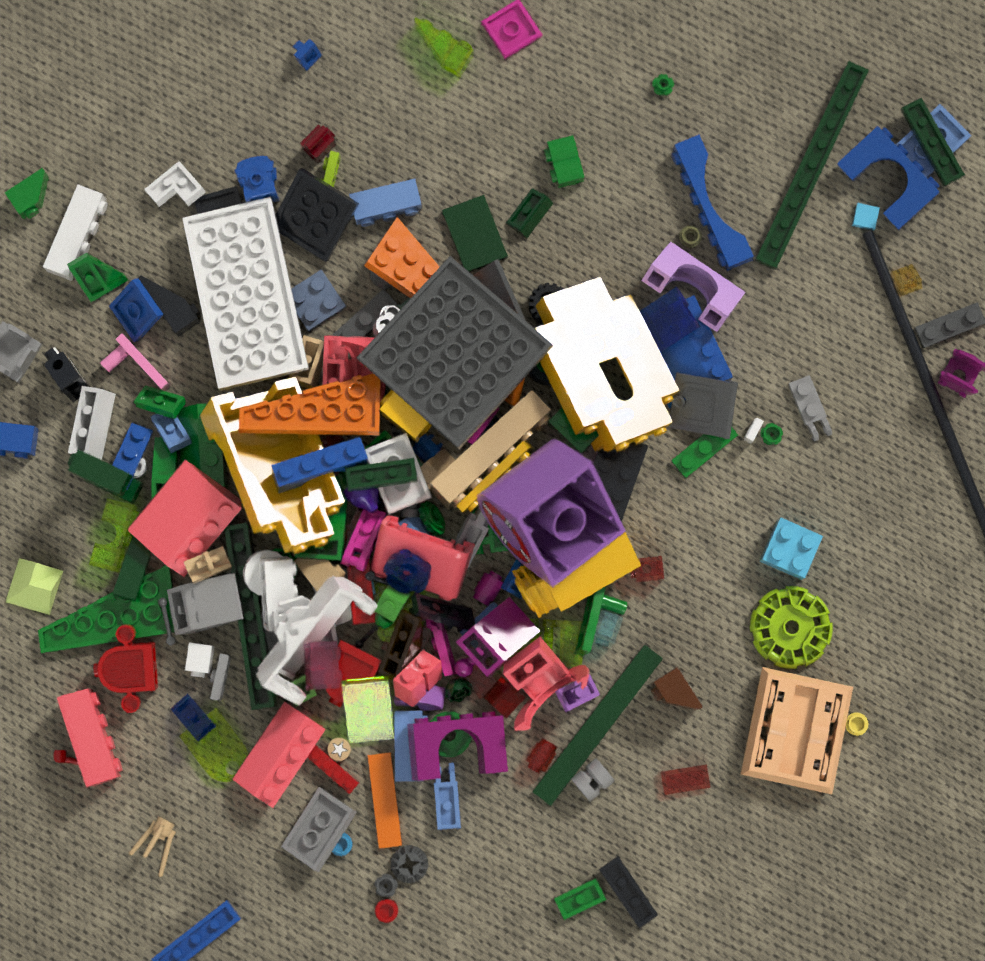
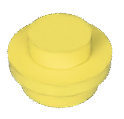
[845,712,868,736]

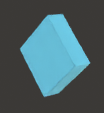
[852,203,880,231]

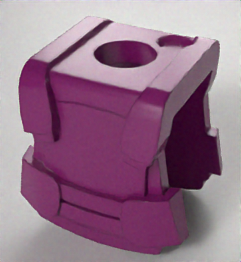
[937,349,985,398]

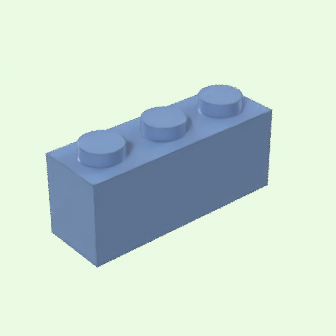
[349,179,422,227]
[394,711,428,782]

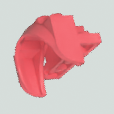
[322,335,386,406]

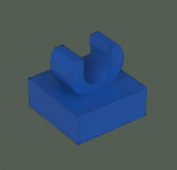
[292,39,322,71]
[413,434,443,463]

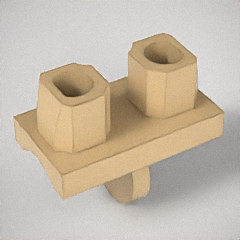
[184,546,232,584]

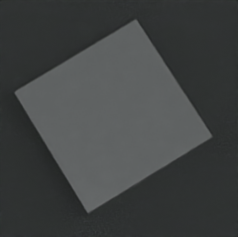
[356,256,553,449]

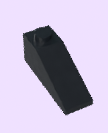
[138,275,201,337]

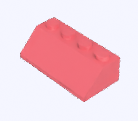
[57,689,123,787]
[232,701,326,808]

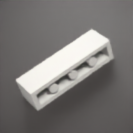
[43,185,107,281]

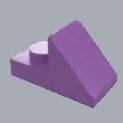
[555,674,600,712]

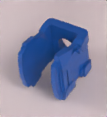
[234,156,279,202]

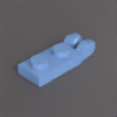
[434,763,461,830]

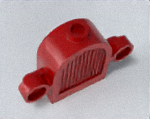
[94,624,158,713]
[309,640,390,708]

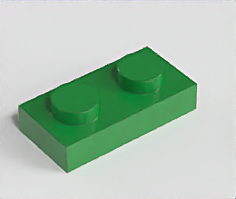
[134,385,186,419]
[554,878,606,920]

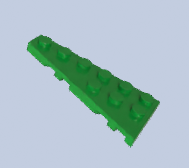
[38,565,175,653]

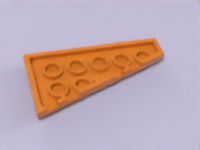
[364,217,440,298]
[238,374,380,436]

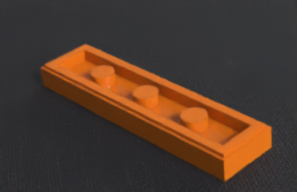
[368,752,402,849]

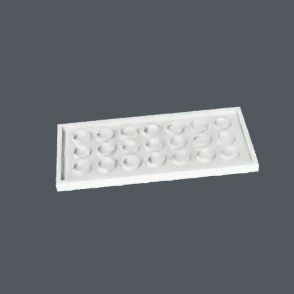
[183,197,309,391]

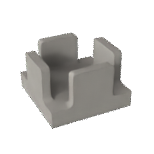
[0,321,43,383]

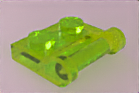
[542,619,583,667]

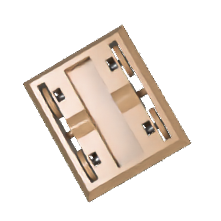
[741,667,853,794]

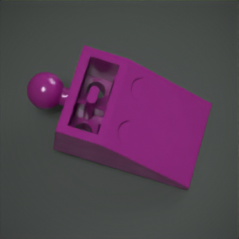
[454,597,540,678]

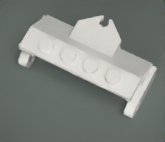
[256,576,378,705]

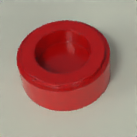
[375,899,398,923]

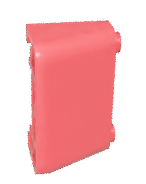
[370,514,475,601]

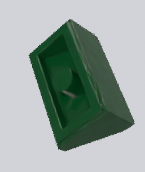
[506,188,553,239]

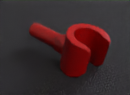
[54,750,79,765]

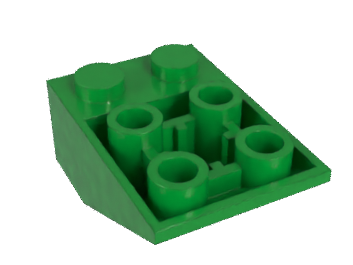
[295,493,348,563]

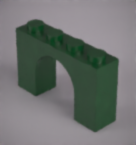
[67,449,144,504]

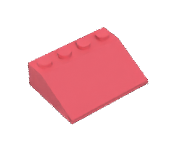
[128,460,242,577]

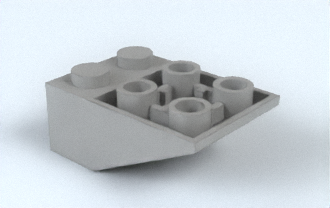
[167,573,243,635]

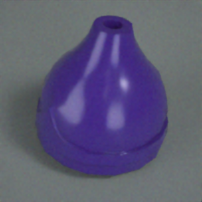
[343,488,379,514]

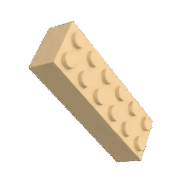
[430,390,551,510]

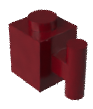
[300,124,336,164]

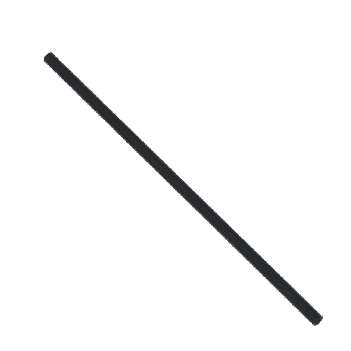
[862,231,985,538]

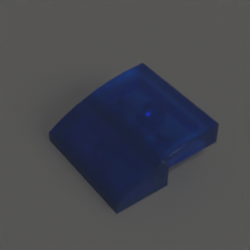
[640,286,700,352]

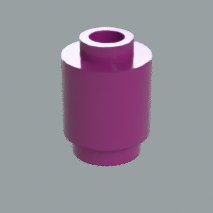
[473,571,503,606]

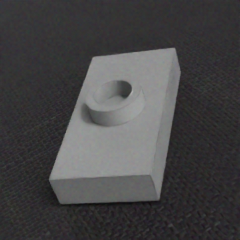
[210,653,231,701]

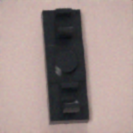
[408,593,475,632]
[599,856,658,928]

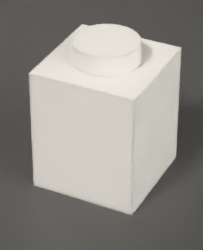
[185,643,215,678]

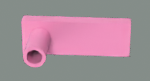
[100,334,170,391]

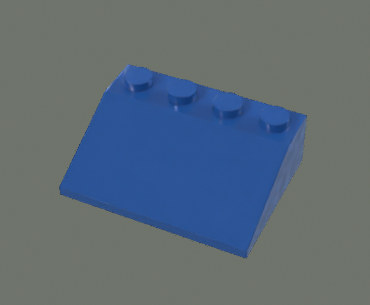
[644,295,733,409]

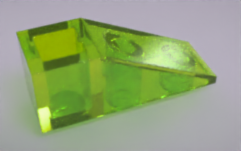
[414,17,474,78]

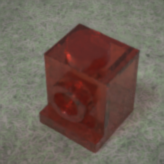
[630,556,664,583]

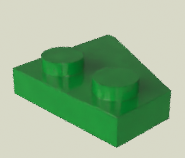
[67,253,128,302]

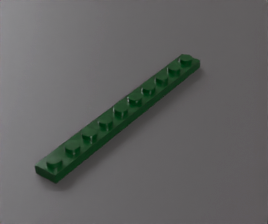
[755,61,869,270]

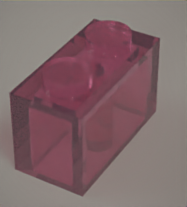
[304,641,342,691]

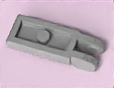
[788,375,832,441]

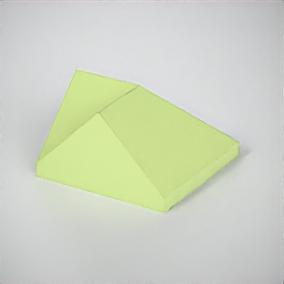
[6,558,63,615]

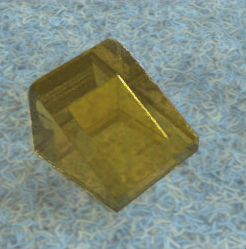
[891,264,922,296]

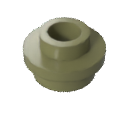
[679,226,702,248]

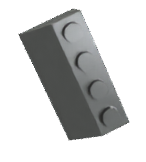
[473,259,526,321]

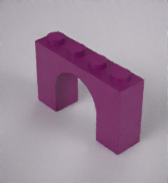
[407,711,508,781]

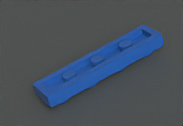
[152,900,242,961]

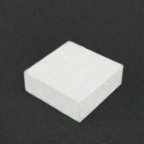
[743,418,764,444]

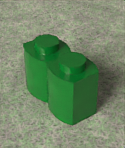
[544,135,585,188]

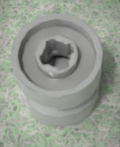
[571,758,615,802]

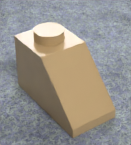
[289,335,324,389]
[420,448,455,492]
[294,558,346,592]

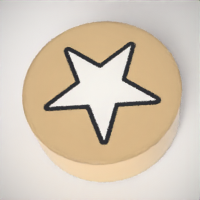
[327,738,351,761]

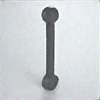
[158,598,176,645]

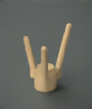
[129,816,176,877]

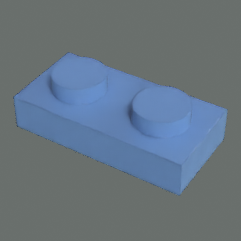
[150,414,192,453]

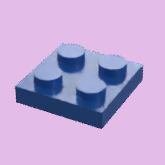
[109,278,164,342]

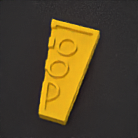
[456,441,534,512]

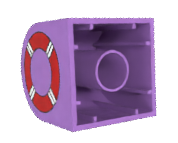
[477,439,625,587]

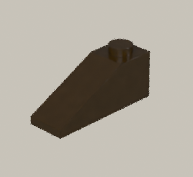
[378,609,422,681]

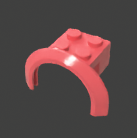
[503,637,589,731]

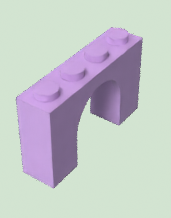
[641,242,745,332]

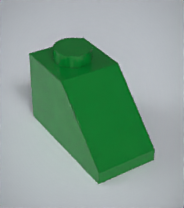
[4,168,49,219]

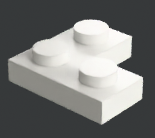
[144,161,206,207]

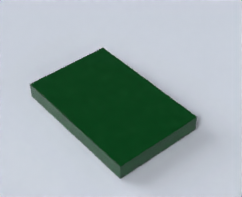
[442,195,508,272]

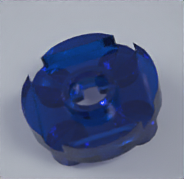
[383,549,432,594]

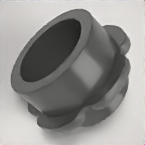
[375,874,398,897]

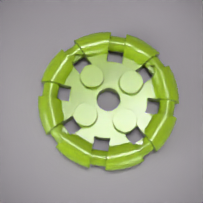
[750,586,833,669]

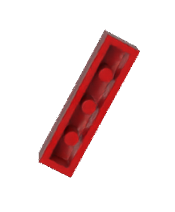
[307,745,360,794]

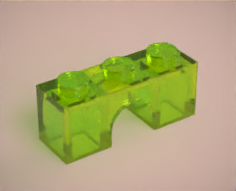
[89,498,139,573]

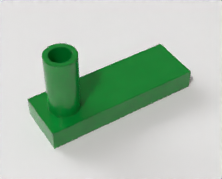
[574,587,627,656]

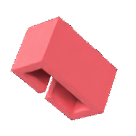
[393,650,442,707]

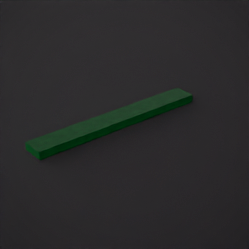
[532,645,663,806]

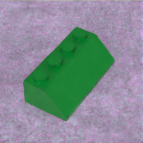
[178,403,227,489]

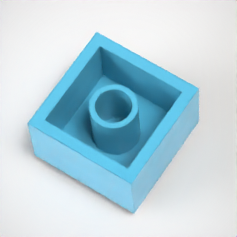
[759,517,823,580]

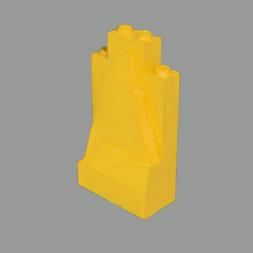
[200,377,345,554]

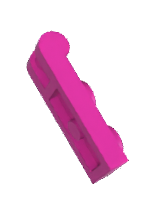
[341,509,386,571]

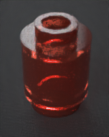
[526,738,558,774]

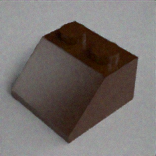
[650,667,703,710]

